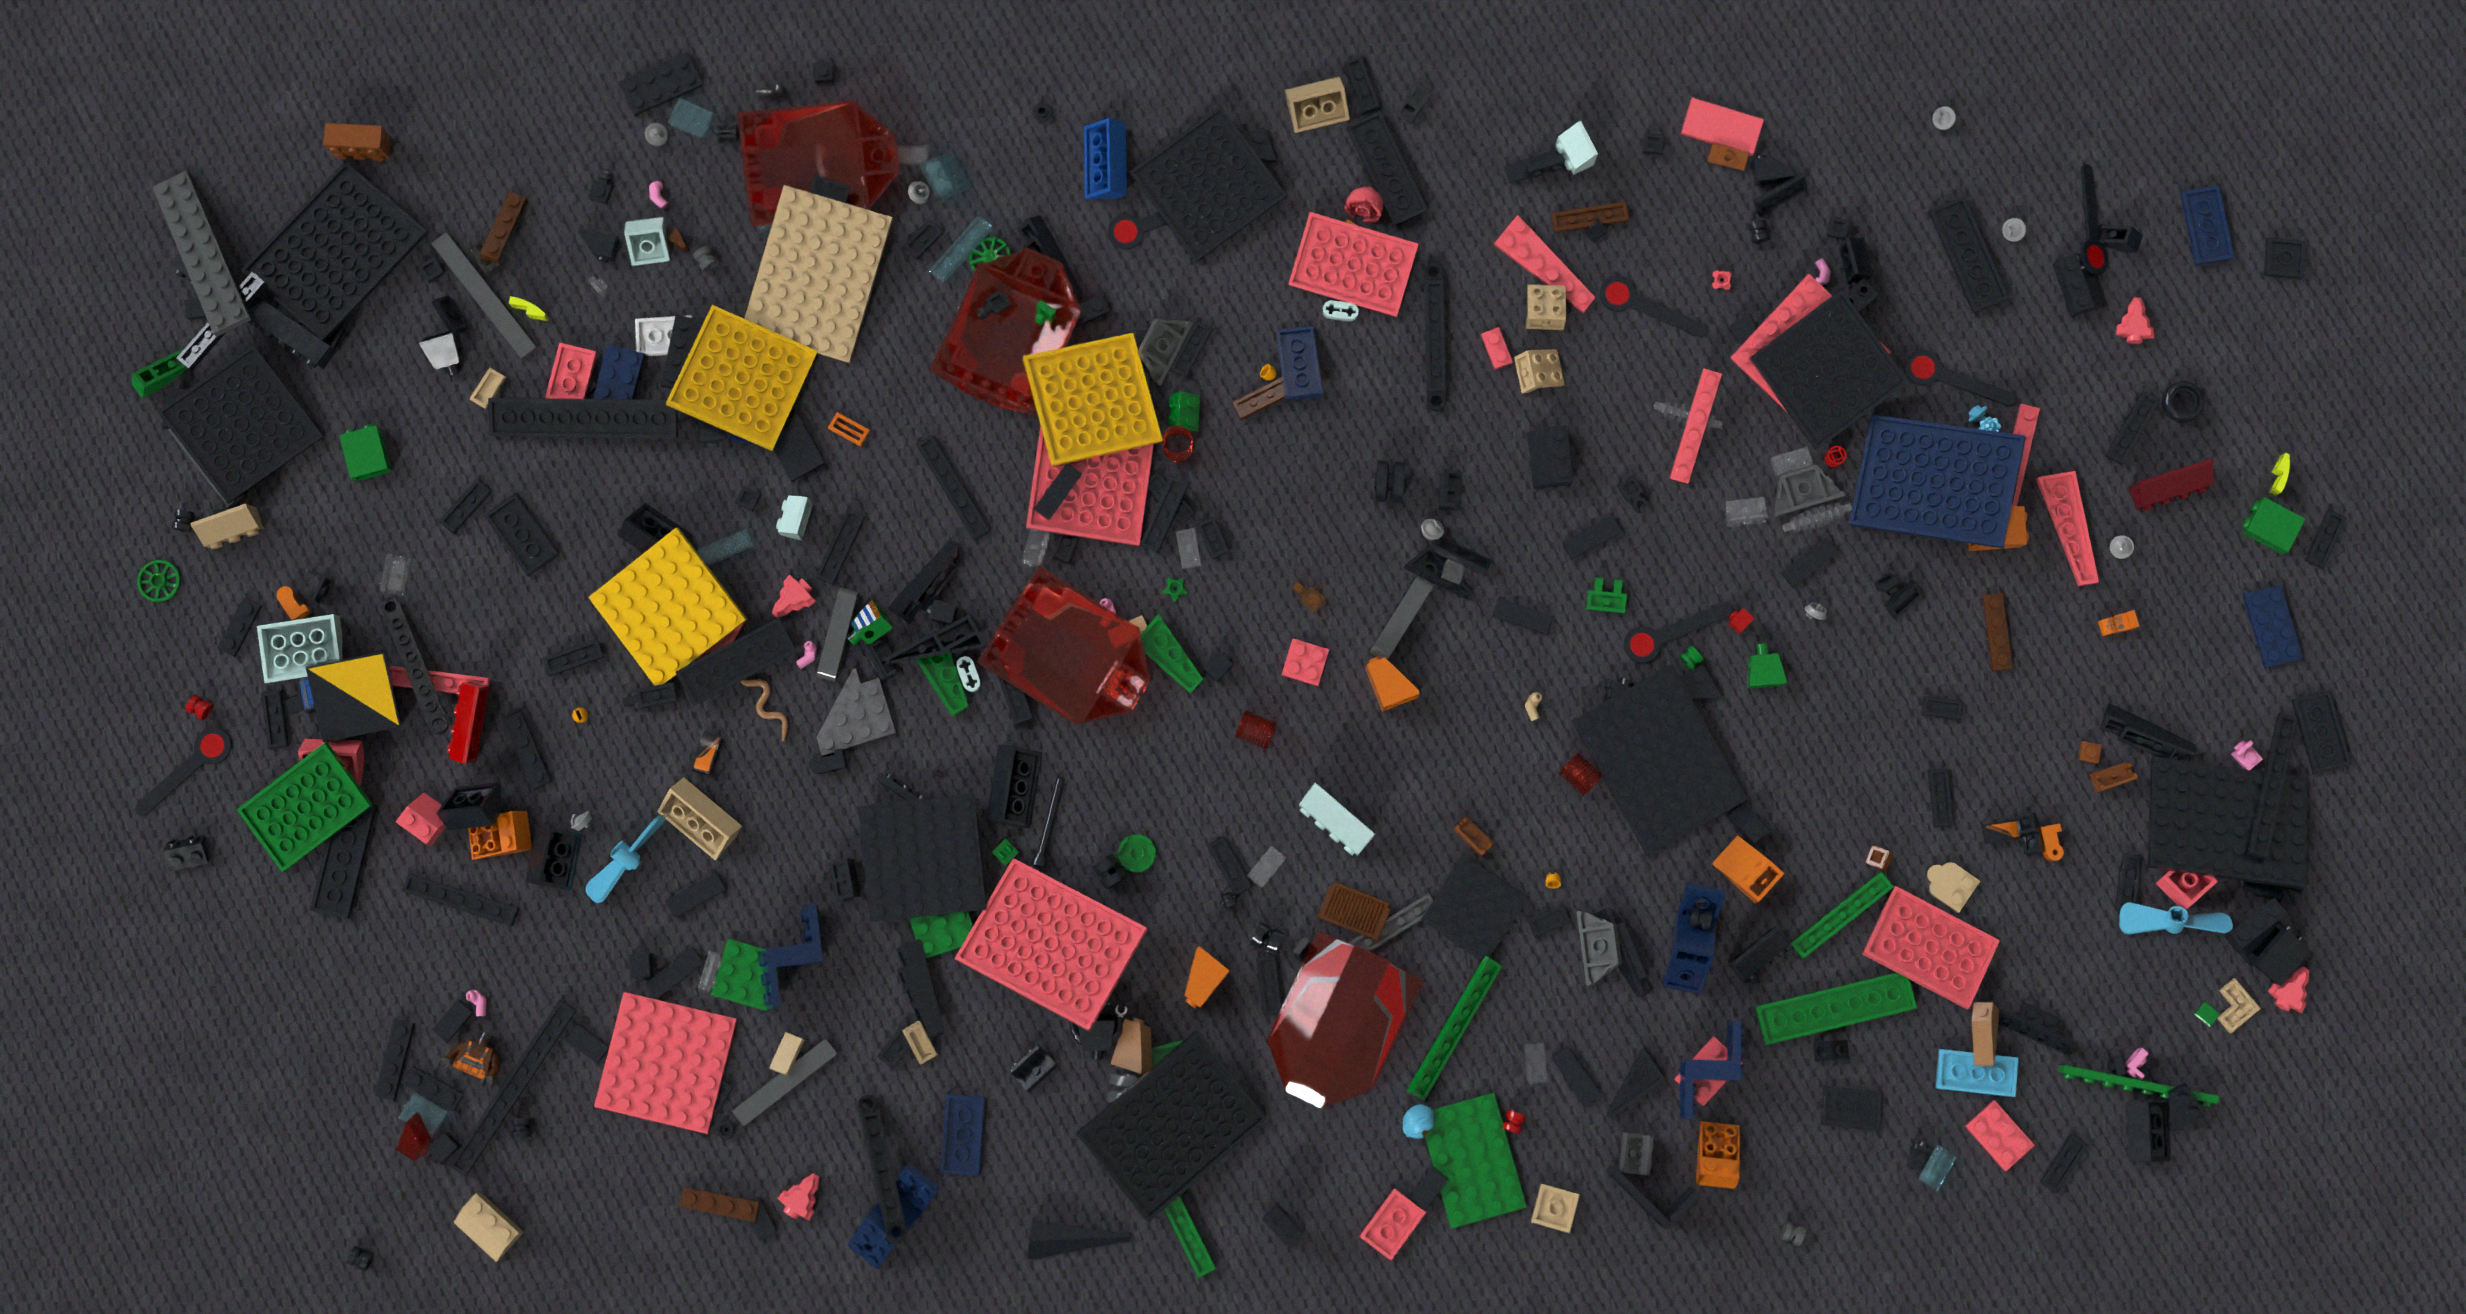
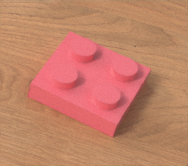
[1281,638,1329,686]

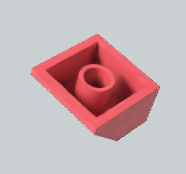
[396,792,446,846]

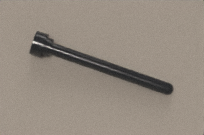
[1031,776,1064,868]

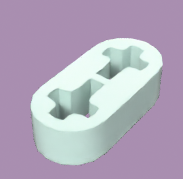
[1323,301,1359,321]
[956,656,981,692]

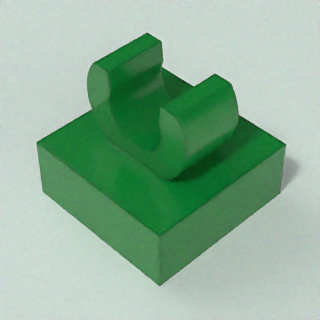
[1035,300,1056,326]
[992,839,1019,866]

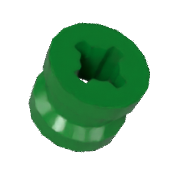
[1679,646,1704,670]

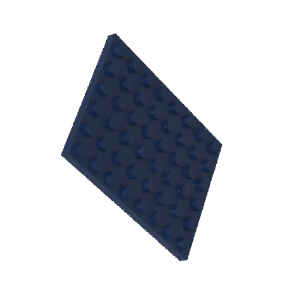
[1849,415,2026,549]

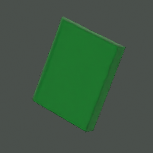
[2194,1002,2220,1027]

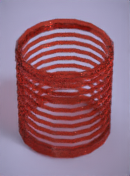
[1162,426,1193,462]
[1235,710,1277,750]
[1558,752,1603,797]

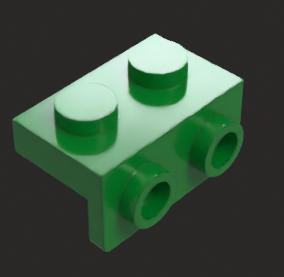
[1168,391,1200,433]

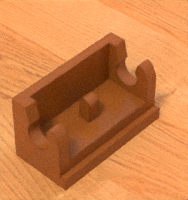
[2089,762,2138,793]
[1453,816,1494,857]

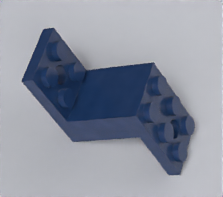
[1662,882,1726,994]
[758,903,823,1010]
[1680,1021,1744,1119]
[848,1163,940,1270]

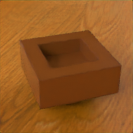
[2078,741,2102,764]

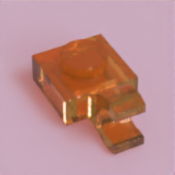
[1292,582,1326,613]

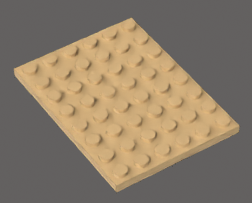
[744,185,893,363]

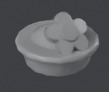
[1933,107,1956,130]
[645,123,668,146]
[908,181,930,204]
[2002,218,2026,241]
[1421,519,1444,540]
[2110,535,2134,559]
[1805,602,1827,620]
[571,811,592,831]

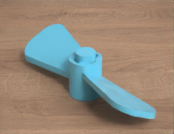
[586,815,666,903]
[2119,902,2233,935]

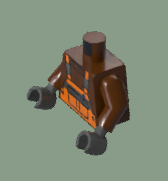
[437,1032,500,1090]

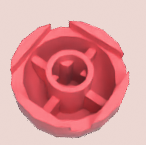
[1345,187,1383,223]

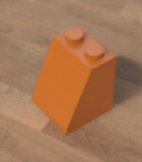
[1969,506,2029,551]
[1365,656,1420,712]
[1185,946,1230,1009]

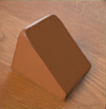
[1865,845,1893,872]

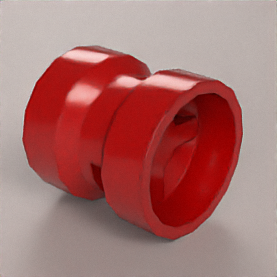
[1824,446,1847,468]
[185,695,213,721]
[1502,1110,1526,1134]

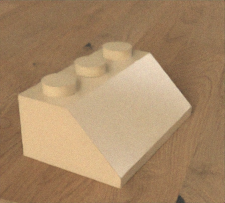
[1285,77,1349,133]
[191,504,264,550]
[454,1193,524,1262]

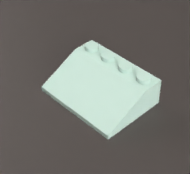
[257,614,342,683]
[1299,783,1375,856]

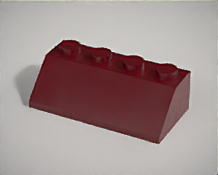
[2129,459,2214,511]

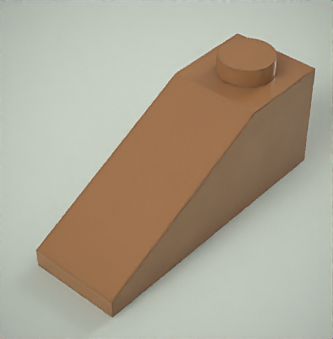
[1972,1002,1999,1066]

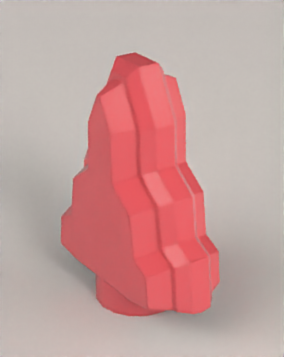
[2115,297,2154,344]
[772,575,816,618]
[2268,966,2309,1013]
[777,1173,820,1221]

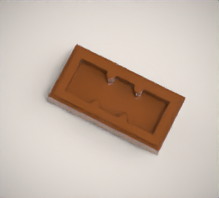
[1707,142,1749,171]

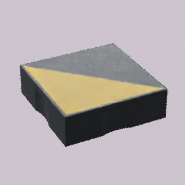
[305,649,403,742]

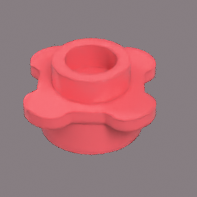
[1712,271,1732,290]

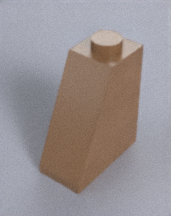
[1111,1018,1152,1075]

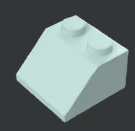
[1556,121,1598,175]
[624,217,670,266]
[776,495,813,541]

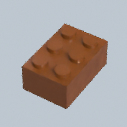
[323,123,392,161]

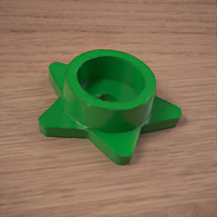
[1163,578,1187,601]

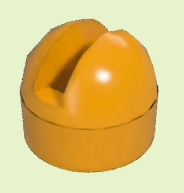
[1260,364,1277,381]
[572,707,588,723]
[1546,872,1561,889]

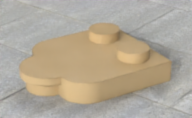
[1927,863,1980,913]

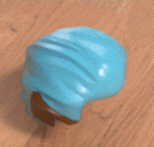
[1403,1104,1434,1139]

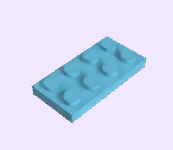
[1936,1049,2018,1097]

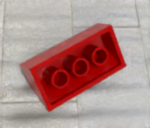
[447,682,490,764]

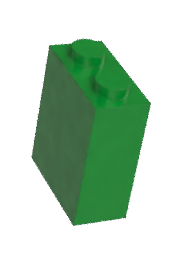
[339,424,392,482]
[2242,497,2305,555]

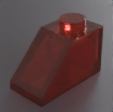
[396,1112,431,1162]

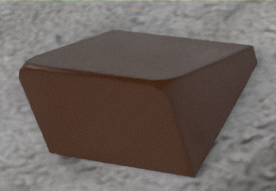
[669,227,688,253]

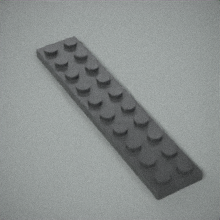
[152,170,251,337]

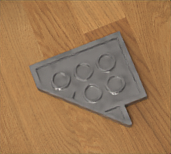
[816,668,896,756]

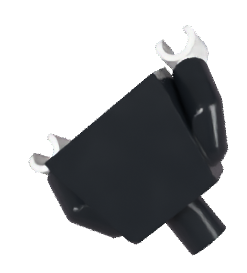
[1069,1005,1127,1060]

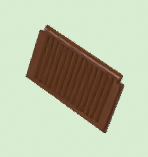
[1317,882,1391,942]

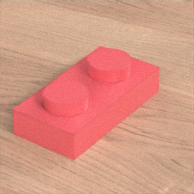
[1481,327,1513,370]

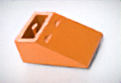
[468,811,532,860]
[1712,835,1784,903]
[1696,1121,1740,1189]

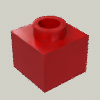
[1728,608,1754,634]

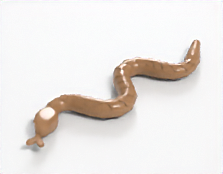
[741,679,788,742]

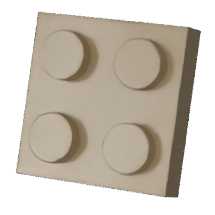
[1531,1184,1579,1233]

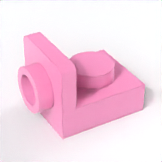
[2232,740,2263,770]
[2124,1048,2149,1079]

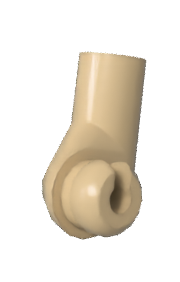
[1525,692,1542,721]

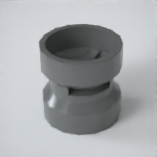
[693,246,719,272]
[1780,1221,1806,1246]

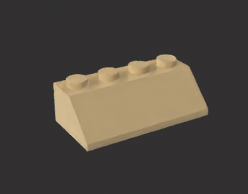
[657,777,742,861]

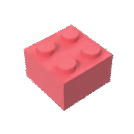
[2156,871,2218,910]

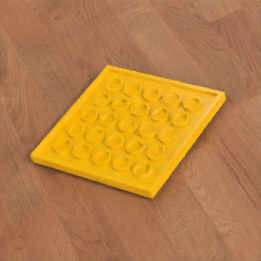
[666,305,818,451]
[1023,333,1162,466]
[588,528,747,686]

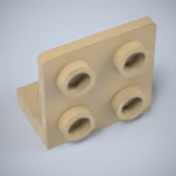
[1526,285,1566,330]
[1514,349,1565,393]

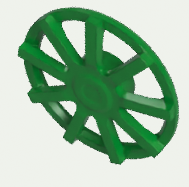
[969,237,1011,277]
[137,560,180,602]

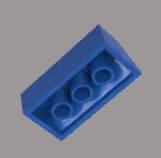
[1084,118,1127,200]

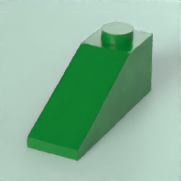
[131,349,188,399]

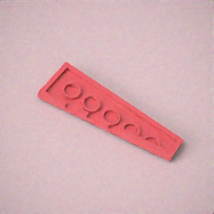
[1494,215,1595,313]
[2037,471,2099,586]

